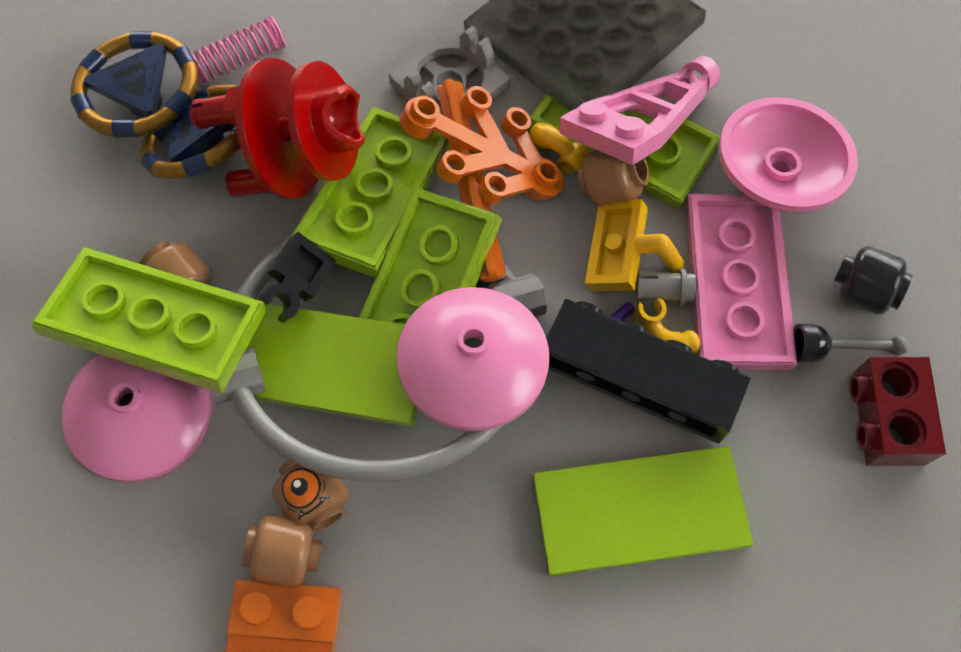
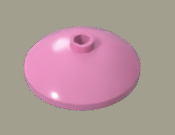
[718,97,858,212]
[397,287,549,431]
[62,354,212,483]

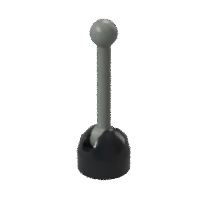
[793,324,909,362]

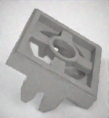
[389,25,510,118]

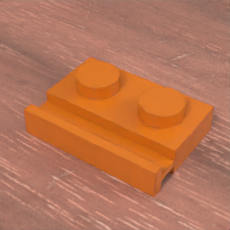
[224,580,342,652]

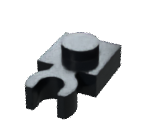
[258,232,336,323]

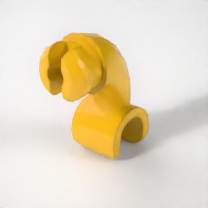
[528,123,590,175]
[634,298,701,354]

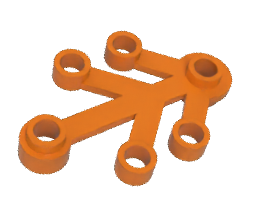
[399,86,564,205]

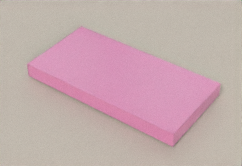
[685,194,797,371]

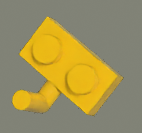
[585,199,685,292]

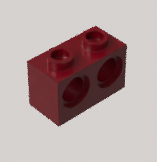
[849,357,946,466]

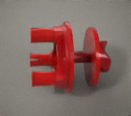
[190,58,366,199]

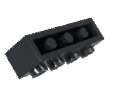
[546,298,751,444]

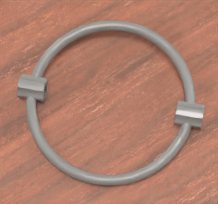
[211,239,547,482]

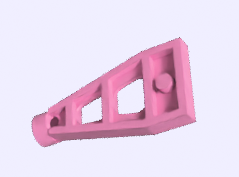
[560,56,720,166]

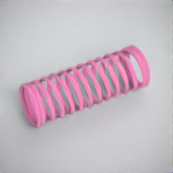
[192,16,285,85]

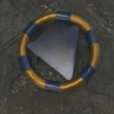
[70,31,199,138]
[140,84,240,180]

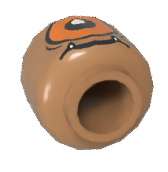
[272,460,349,534]

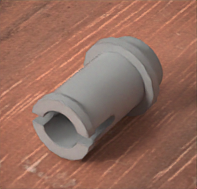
[636,268,696,306]

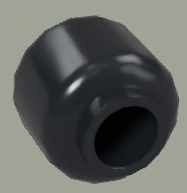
[834,246,913,315]

